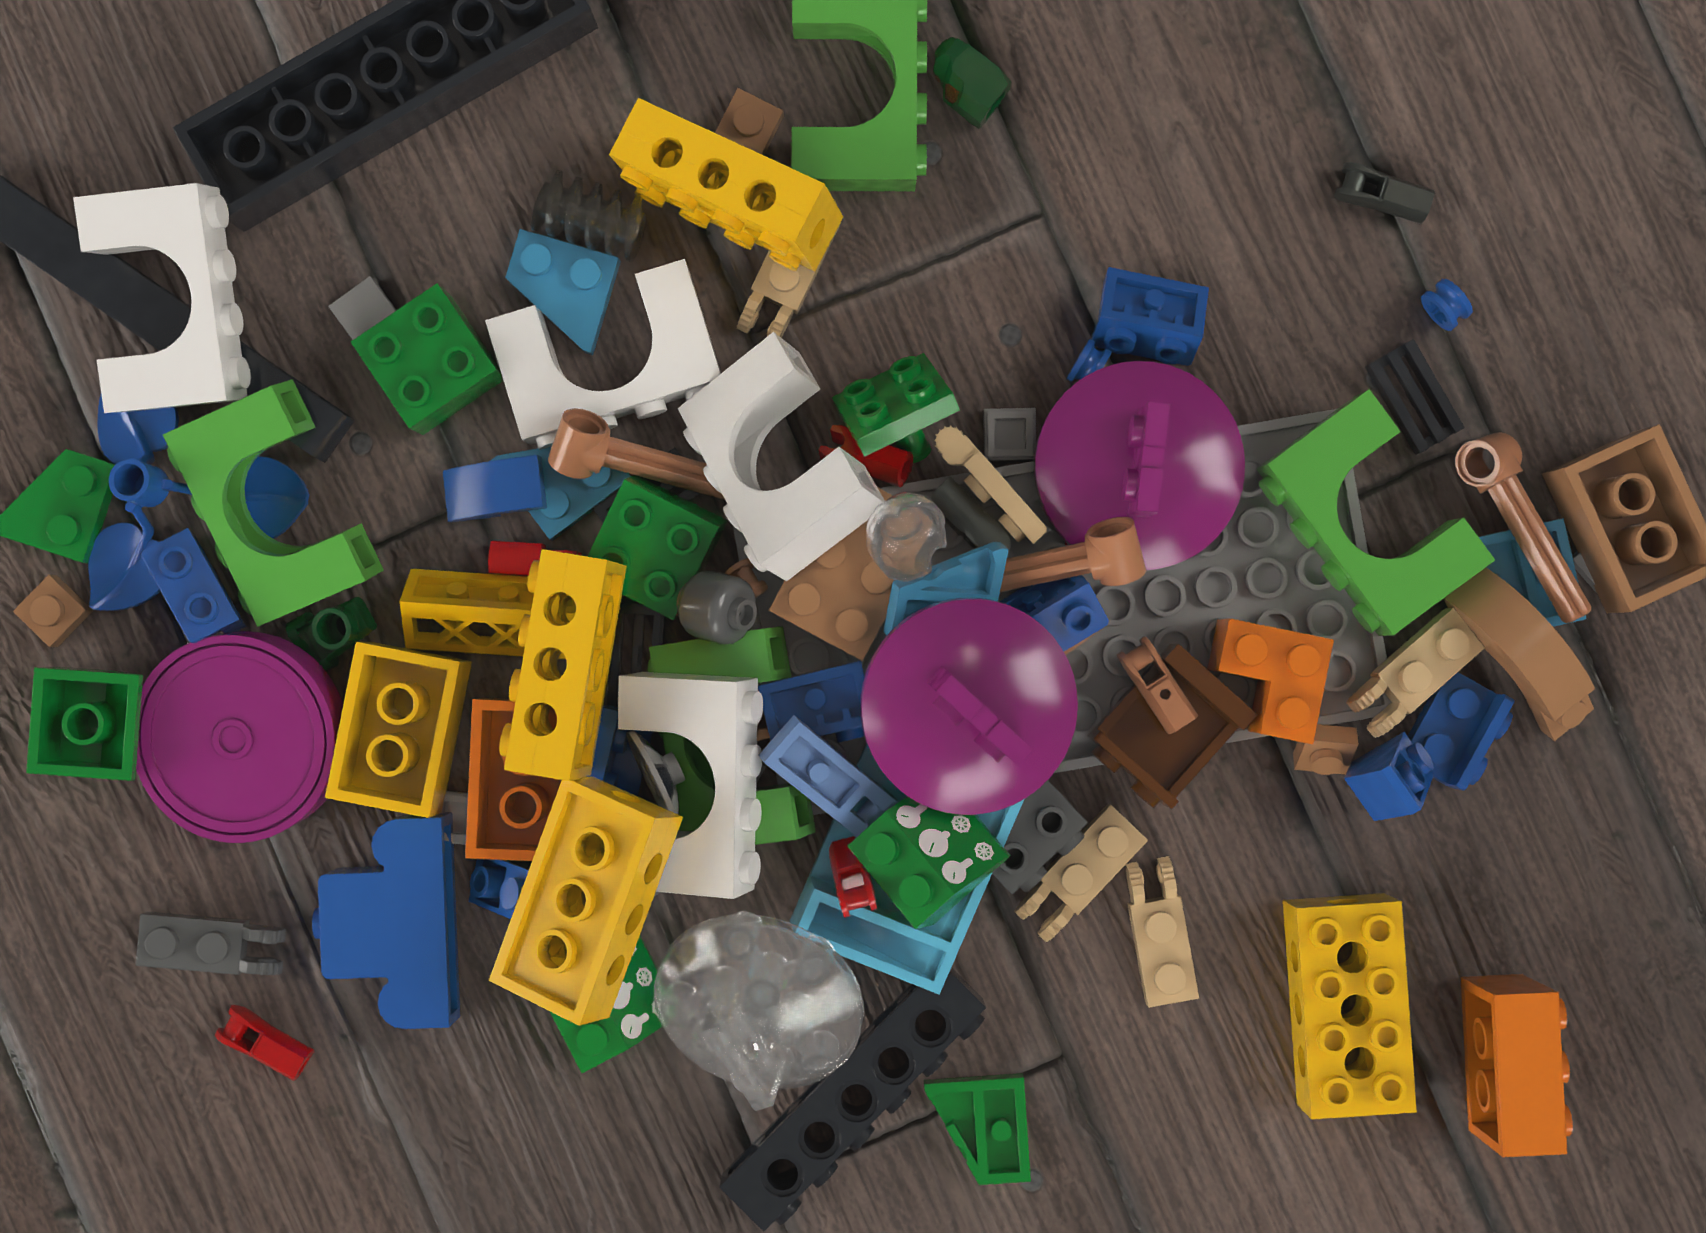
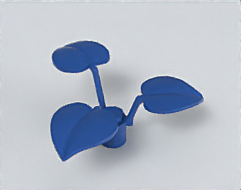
[88,394,309,611]

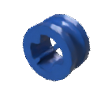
[1421,279,1473,331]
[1066,339,1112,382]

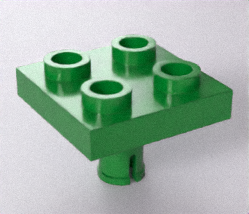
[832,353,960,463]

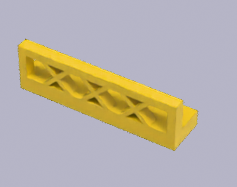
[399,569,576,659]

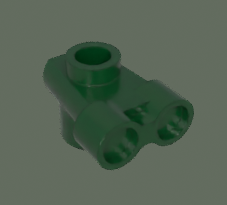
[286,597,377,672]

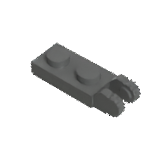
[136,912,286,975]

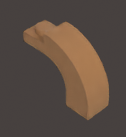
[1444,567,1595,741]

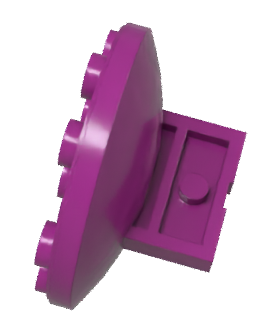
[1034,361,1245,571]
[861,598,1078,815]

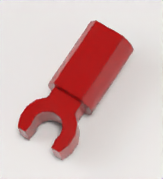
[818,425,913,487]
[488,541,582,576]

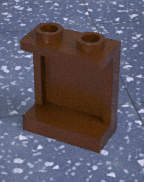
[1087,644,1258,809]

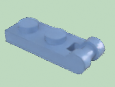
[759,715,899,837]

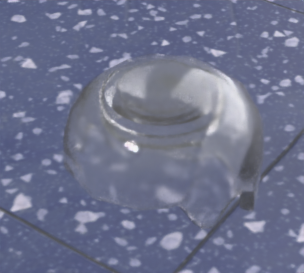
[866,492,947,582]

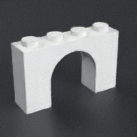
[73,183,251,413]
[485,259,721,450]
[677,332,887,581]
[618,672,763,899]

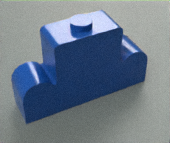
[312,812,460,1029]

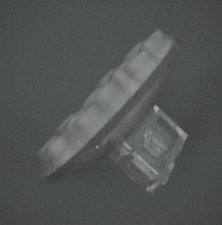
[654,911,864,1111]

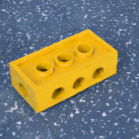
[609,98,844,271]
[499,549,627,781]
[489,777,683,1026]
[1283,893,1417,1120]

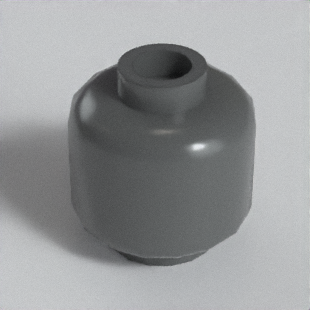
[676,571,757,644]

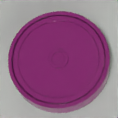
[136,631,343,843]

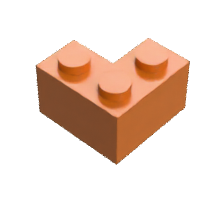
[1207,618,1334,744]

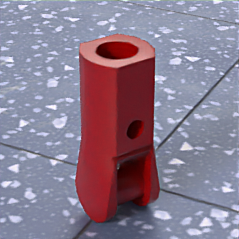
[829,836,877,918]
[215,1004,314,1081]

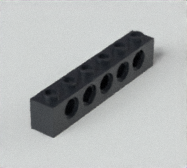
[719,967,986,1232]

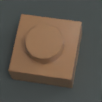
[715,88,784,155]
[13,575,93,647]
[1293,724,1359,775]

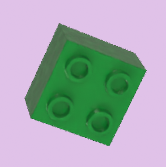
[351,283,503,435]
[587,475,728,620]

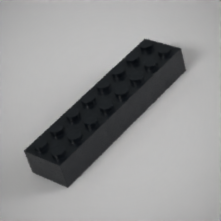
[172,0,598,232]

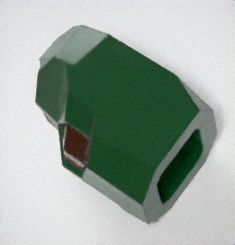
[933,37,1012,129]

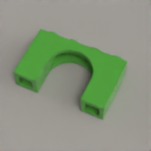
[791,0,927,191]
[162,379,384,627]
[1256,389,1495,636]
[648,626,816,845]

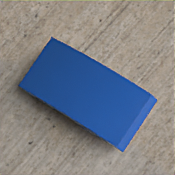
[443,455,547,522]

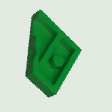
[0,449,115,563]
[923,1073,1031,1185]

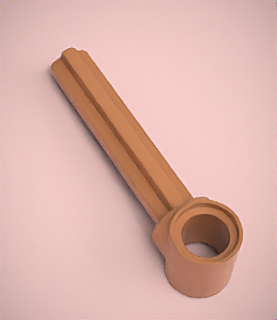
[548,408,725,500]
[1455,432,1591,623]
[1000,517,1146,592]

